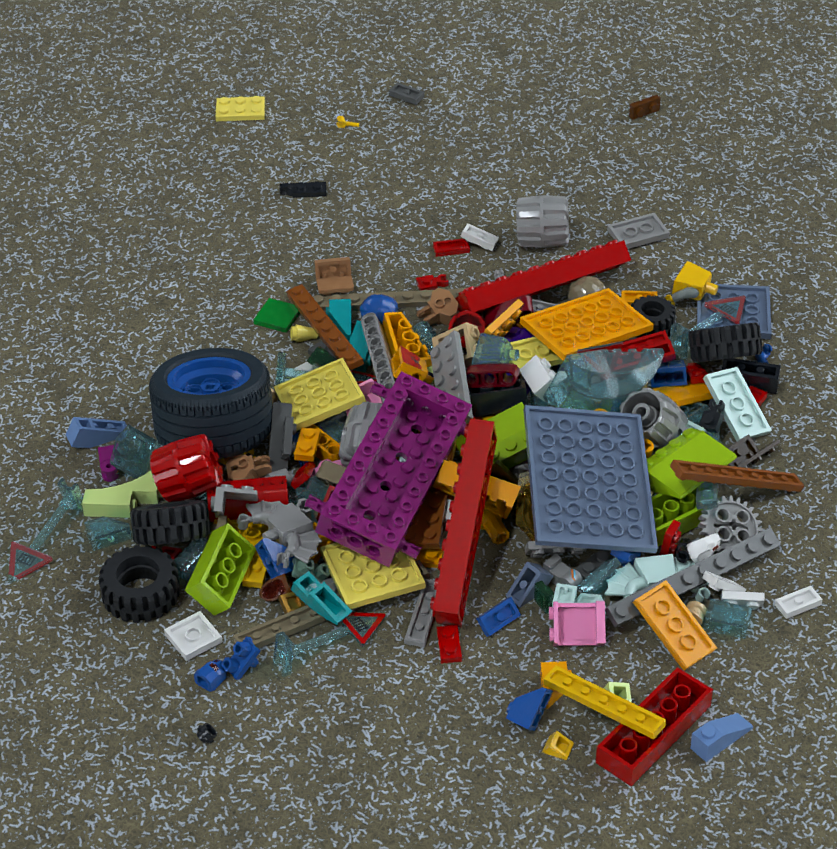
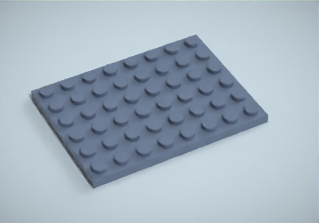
[523,405,658,553]

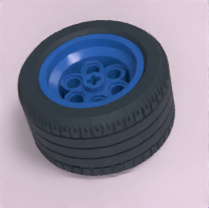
[149,348,272,459]

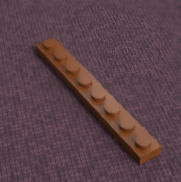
[286,284,364,370]
[670,460,804,492]

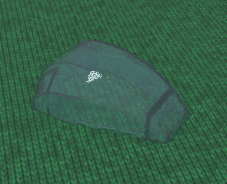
[543,348,665,413]

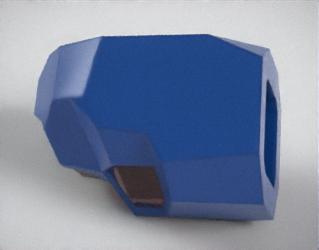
[194,659,227,692]

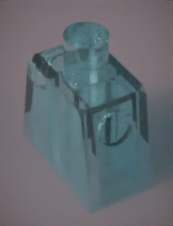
[471,333,519,365]

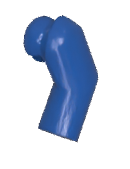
[755,344,772,364]

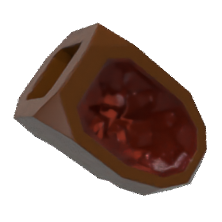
[259,574,293,602]

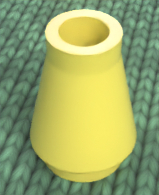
[290,324,318,342]

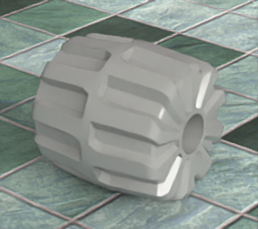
[516,195,569,248]
[619,388,688,455]
[339,402,382,467]

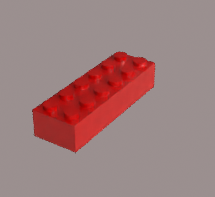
[596,667,713,786]

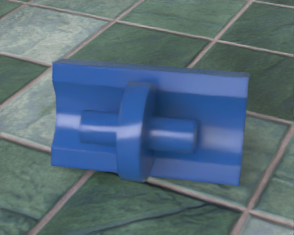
[221,636,260,680]

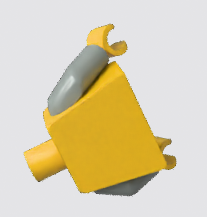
[665,261,719,306]

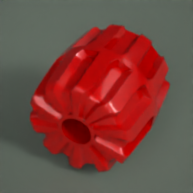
[150,434,223,502]

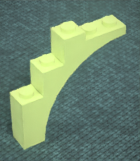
[82,470,162,518]

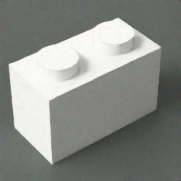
[520,355,562,402]

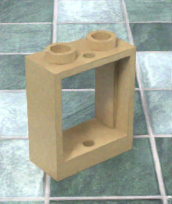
[432,322,483,369]

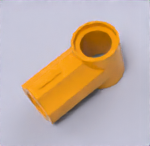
[481,510,509,544]

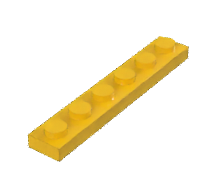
[543,665,666,740]

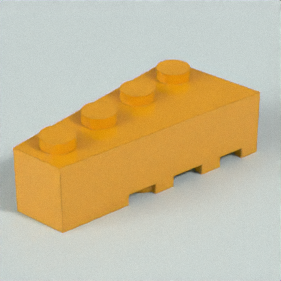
[382,312,432,367]
[433,460,521,519]

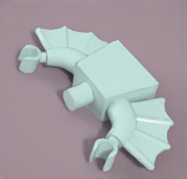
[604,554,710,602]

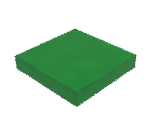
[253,298,300,333]

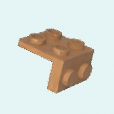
[314,257,354,295]

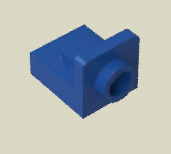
[610,550,641,566]

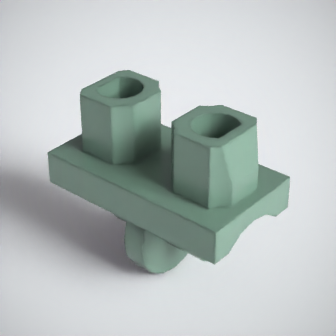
[292,557,330,583]

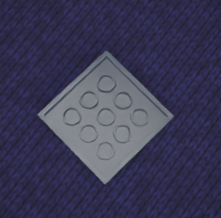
[697,284,772,339]

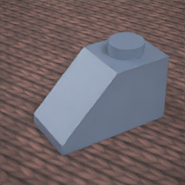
[506,562,553,608]

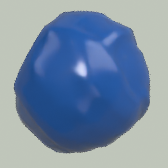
[359,294,398,325]

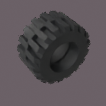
[631,295,676,338]

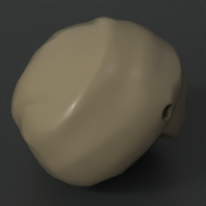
[568,276,606,301]

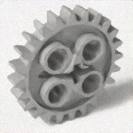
[698,495,763,554]

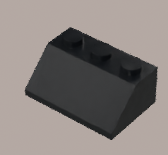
[468,374,528,418]

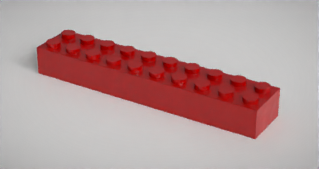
[455,239,631,314]
[430,419,498,628]

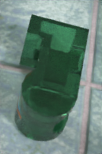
[307,346,337,366]

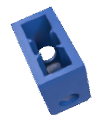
[650,360,688,388]

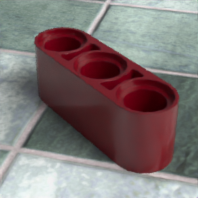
[484,295,534,327]
[466,363,520,388]

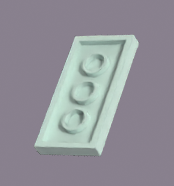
[703,367,772,442]

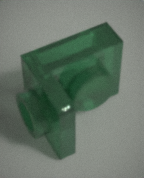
[534,580,554,614]

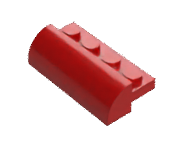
[594,330,676,381]
[207,475,289,522]

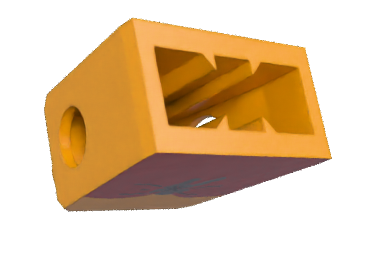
[390,346,434,384]

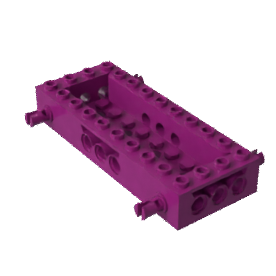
[304,371,472,567]

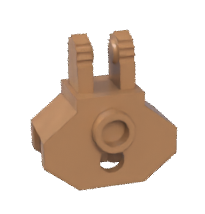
[416,288,459,327]
[226,454,272,481]

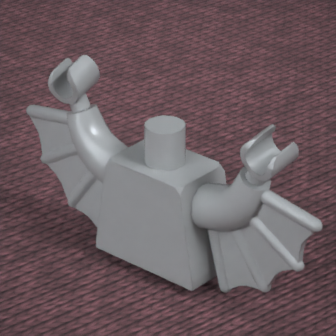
[237,500,322,568]

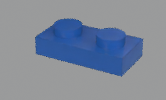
[476,597,521,636]

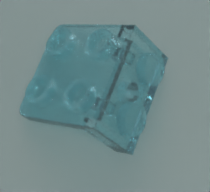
[110,424,161,479]

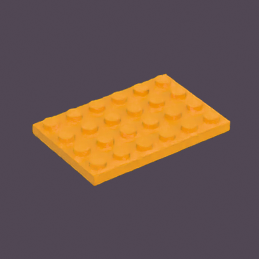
[520,288,654,361]

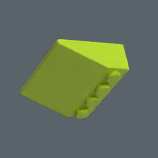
[456,402,528,469]
[647,428,737,499]

